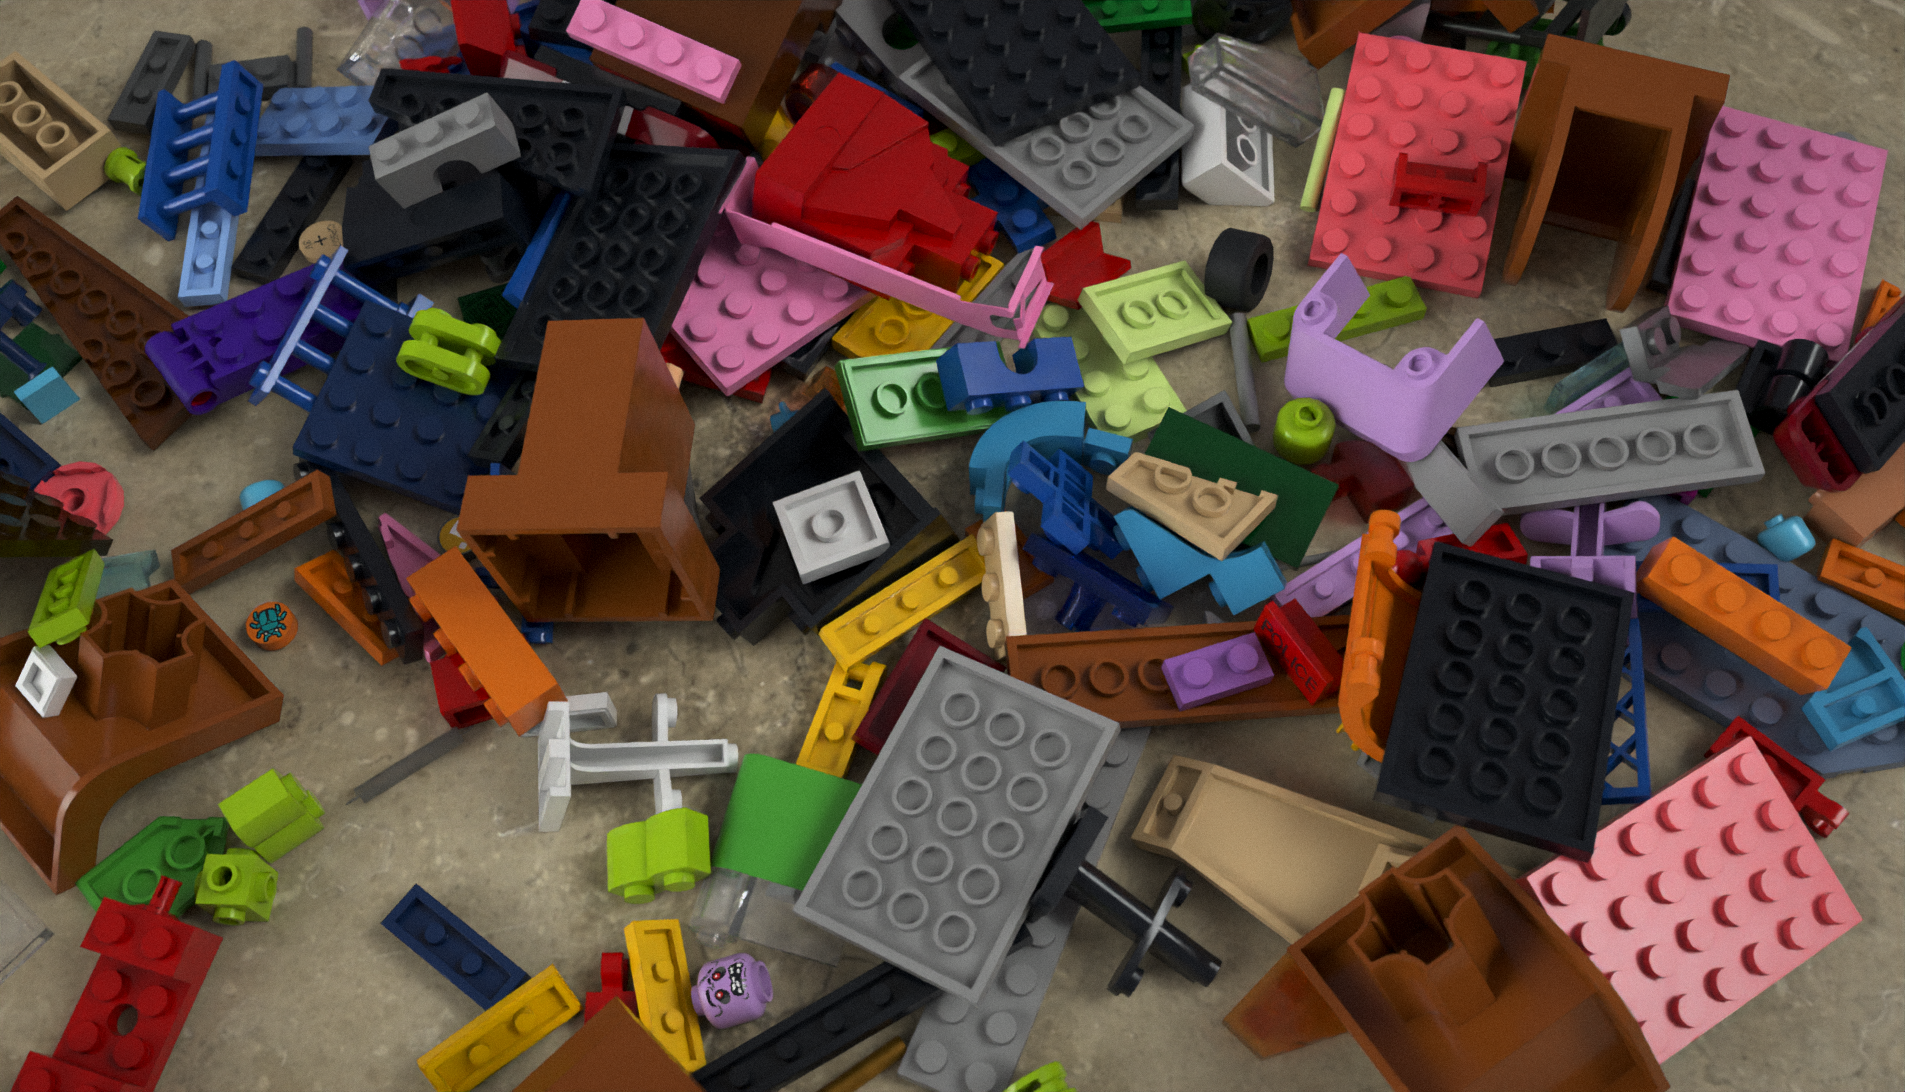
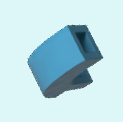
[969,401,1086,523]

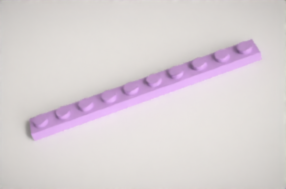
[1269,367,1662,617]

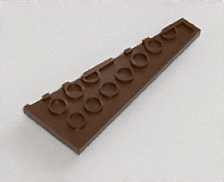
[0,196,193,451]

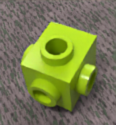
[194,848,279,926]

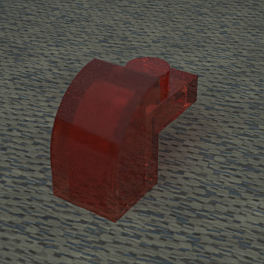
[1309,440,1414,524]

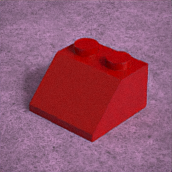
[450,0,528,77]

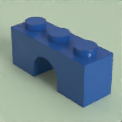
[936,337,1084,415]

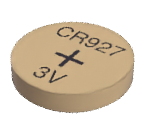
[299,221,343,263]

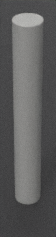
[1229,313,1261,433]

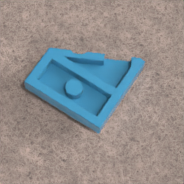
[1801,627,1905,752]

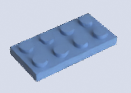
[254,85,398,156]

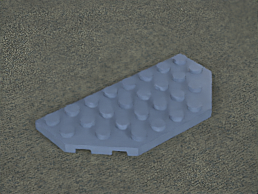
[1604,494,1905,779]

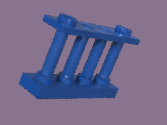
[138,60,263,241]
[248,246,434,413]

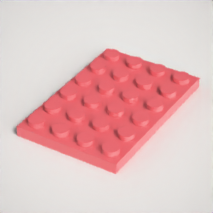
[1307,32,1527,298]
[1515,736,1863,1065]

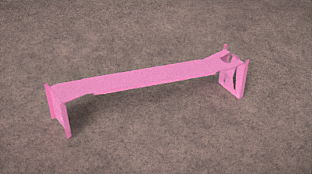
[718,157,1054,349]

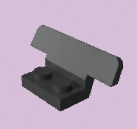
[1620,305,1749,400]

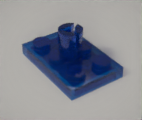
[1022,532,1174,632]

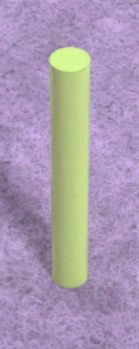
[1300,88,1346,212]

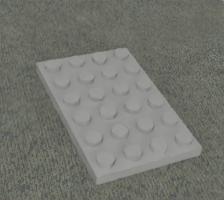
[898,55,1195,230]
[792,646,1121,1008]

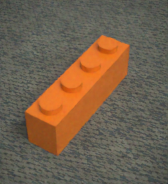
[1636,536,1852,695]
[406,546,568,737]

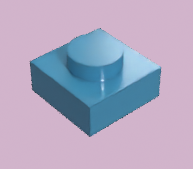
[1082,428,1133,475]

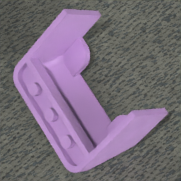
[1284,253,1504,462]

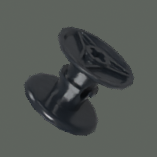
[1192,0,1293,48]

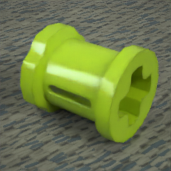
[104,147,147,197]

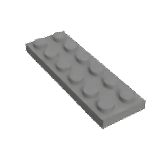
[1454,390,1765,516]

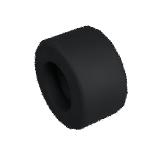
[1204,228,1274,312]

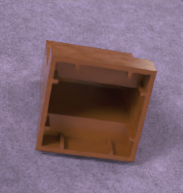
[456,318,720,622]

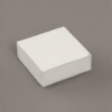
[15,645,78,718]

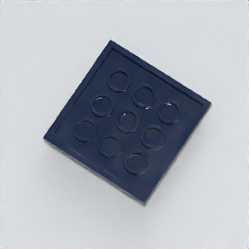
[292,300,520,515]

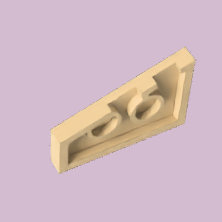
[1106,452,1278,561]

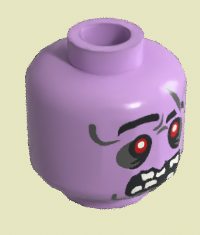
[691,953,773,1029]

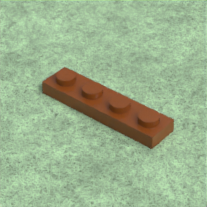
[171,470,337,595]

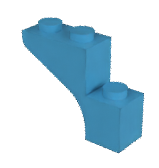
[1113,506,1287,616]

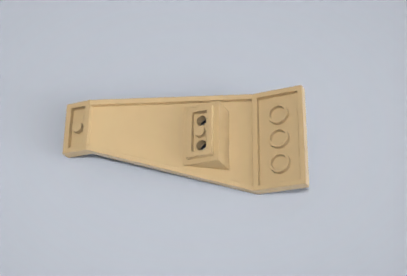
[1130,755,1526,944]

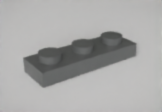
[107,30,196,135]

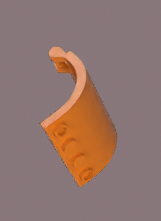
[1338,510,1422,763]

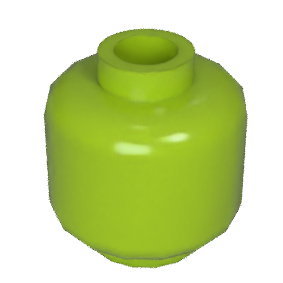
[1272,397,1336,465]

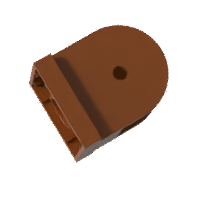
[1501,33,1730,314]

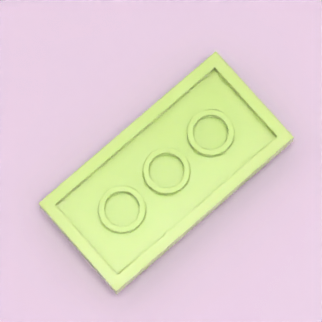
[1032,302,1187,444]

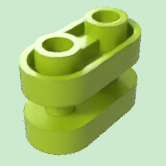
[396,308,501,395]

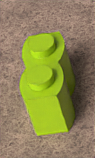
[218,768,325,864]
[607,807,711,904]

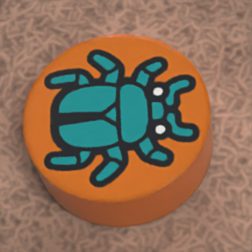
[246,602,298,651]

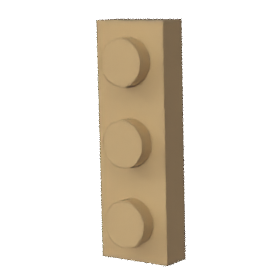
[977,512,1027,662]

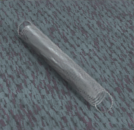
[346,725,474,805]

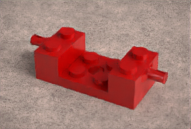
[10,875,223,1092]

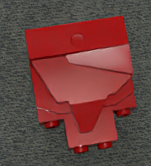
[751,72,999,301]

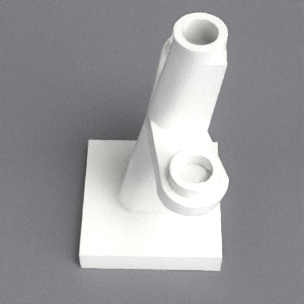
[538,693,738,832]

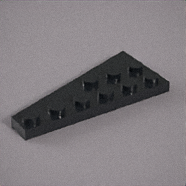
[368,68,627,202]

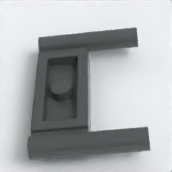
[192,27,313,101]

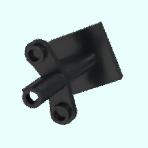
[1025,806,1222,997]

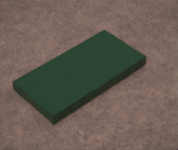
[1145,407,1339,571]

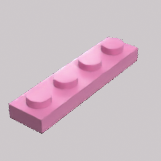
[566,0,742,104]

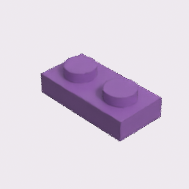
[1161,632,1274,711]

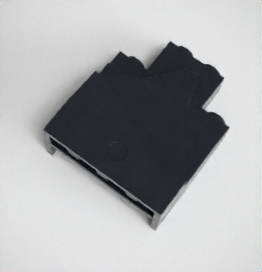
[342,122,541,304]
[699,388,960,646]

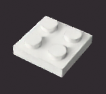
[773,470,890,585]

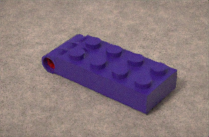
[145,261,363,415]

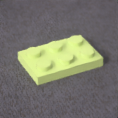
[1078,260,1232,364]

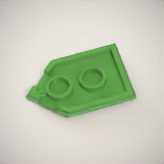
[75,816,230,918]

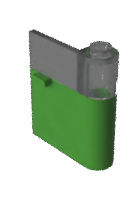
[688,753,862,968]

